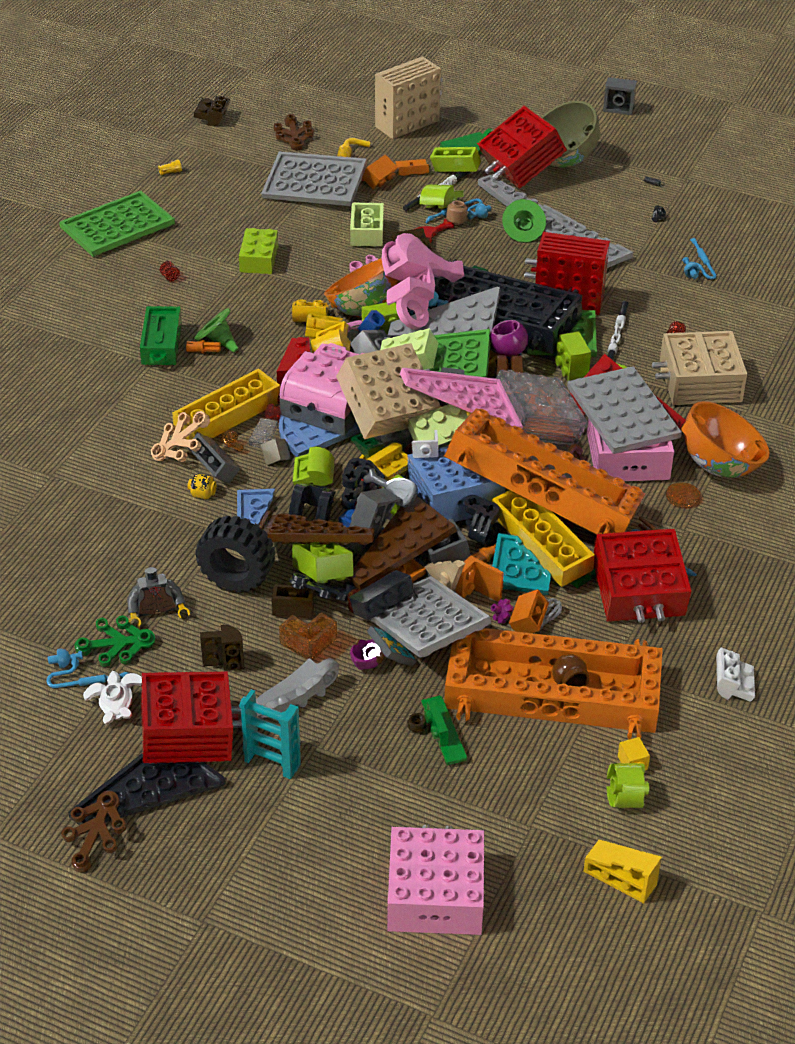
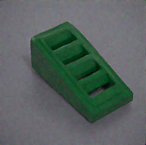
[351,434,385,459]

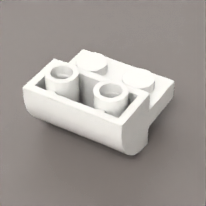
[716,647,755,702]

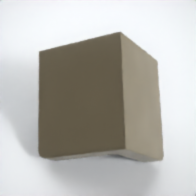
[260,439,291,465]

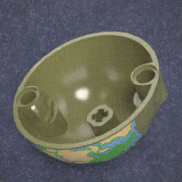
[541,101,601,168]

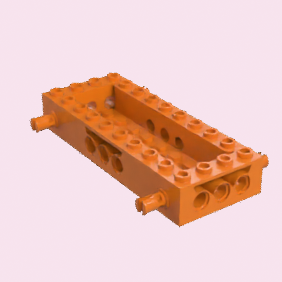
[444,408,646,535]
[444,628,663,739]

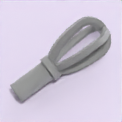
[536,598,562,633]

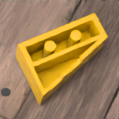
[583,840,662,903]

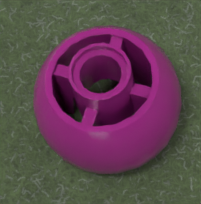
[490,320,528,357]

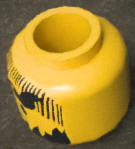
[188,473,217,499]

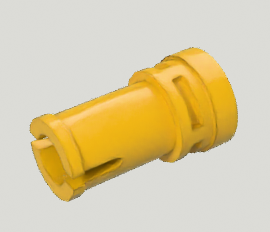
[158,159,182,175]

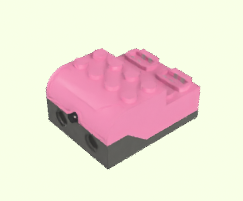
[280,343,365,436]

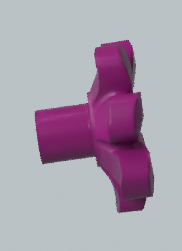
[491,598,513,624]

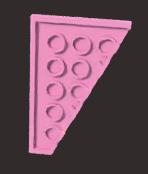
[400,368,523,429]

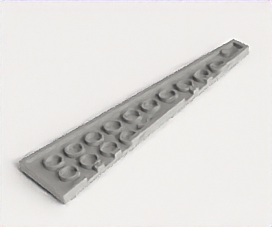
[478,175,633,268]

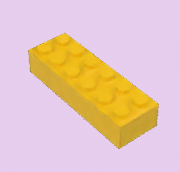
[172,368,281,440]
[492,490,595,587]

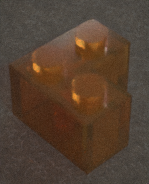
[279,612,337,661]

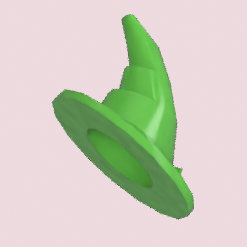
[502,199,546,243]
[195,308,238,352]

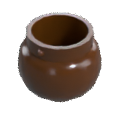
[552,654,589,687]

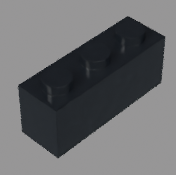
[349,570,415,621]

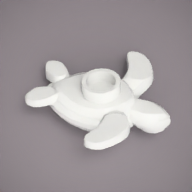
[83,671,142,725]

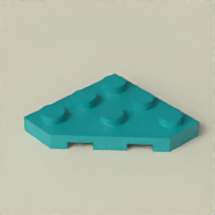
[492,533,551,595]

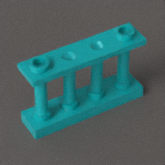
[239,689,301,779]

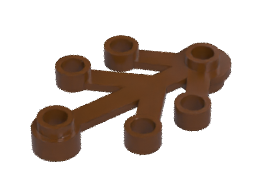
[273,114,314,151]
[61,791,127,873]

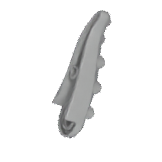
[239,658,339,730]

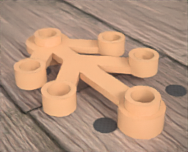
[151,411,210,462]

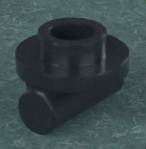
[652,205,666,222]

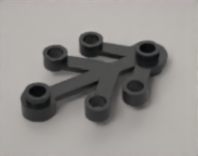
[289,573,359,601]

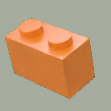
[362,154,398,189]
[509,589,549,633]

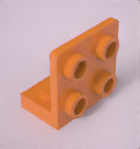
[456,556,504,602]

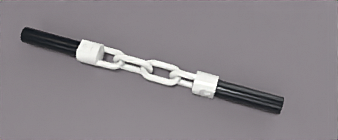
[403,172,470,211]
[607,301,629,360]

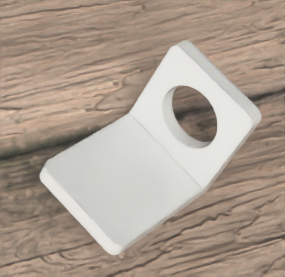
[412,430,438,458]

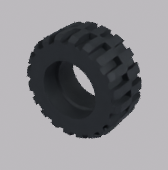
[195,516,276,592]

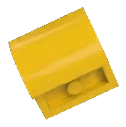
[292,299,329,322]
[310,321,351,353]
[366,442,408,481]

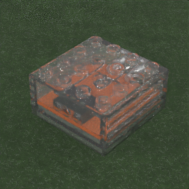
[496,370,588,451]

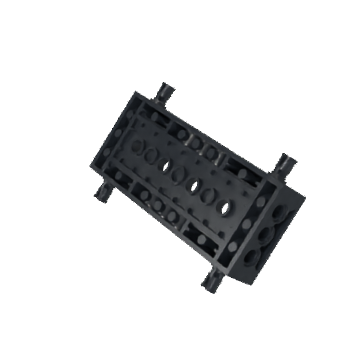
[407,258,582,354]

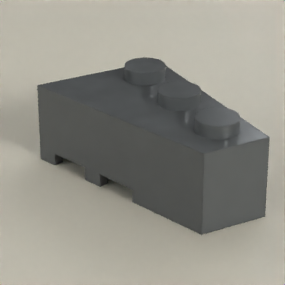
[346,488,401,555]

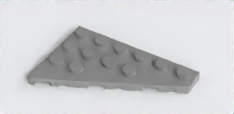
[388,287,501,338]

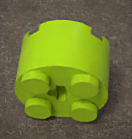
[606,763,649,808]

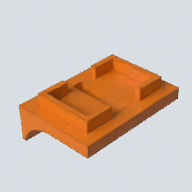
[395,159,429,176]

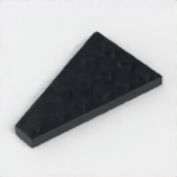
[68,753,226,825]

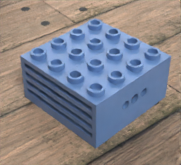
[408,446,505,522]

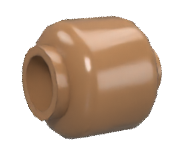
[446,200,468,225]

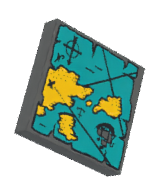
[367,626,417,667]

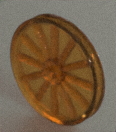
[666,482,700,508]

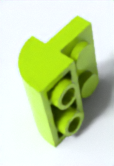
[420,184,464,208]
[293,447,335,486]

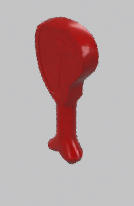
[415,219,454,243]

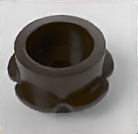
[407,713,428,733]

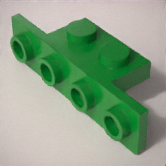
[421,695,467,765]

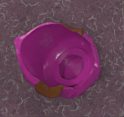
[350,639,385,670]

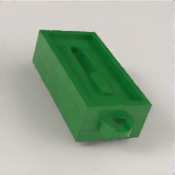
[140,306,182,365]

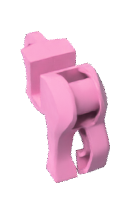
[381,233,464,330]

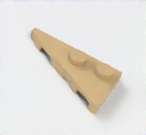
[425,560,465,591]

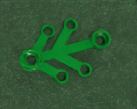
[75,615,155,667]

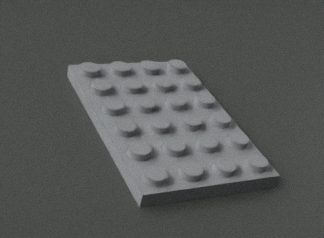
[261,152,367,206]
[567,366,682,454]
[370,576,491,658]

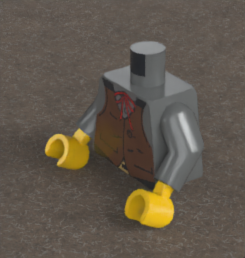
[127,567,190,627]

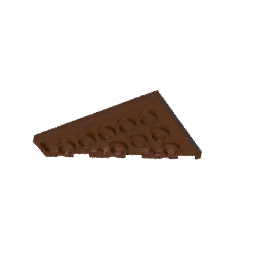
[349,496,457,591]
[259,511,375,545]

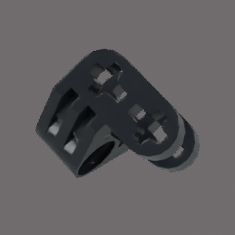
[341,458,385,510]
[288,483,336,521]
[464,495,500,546]

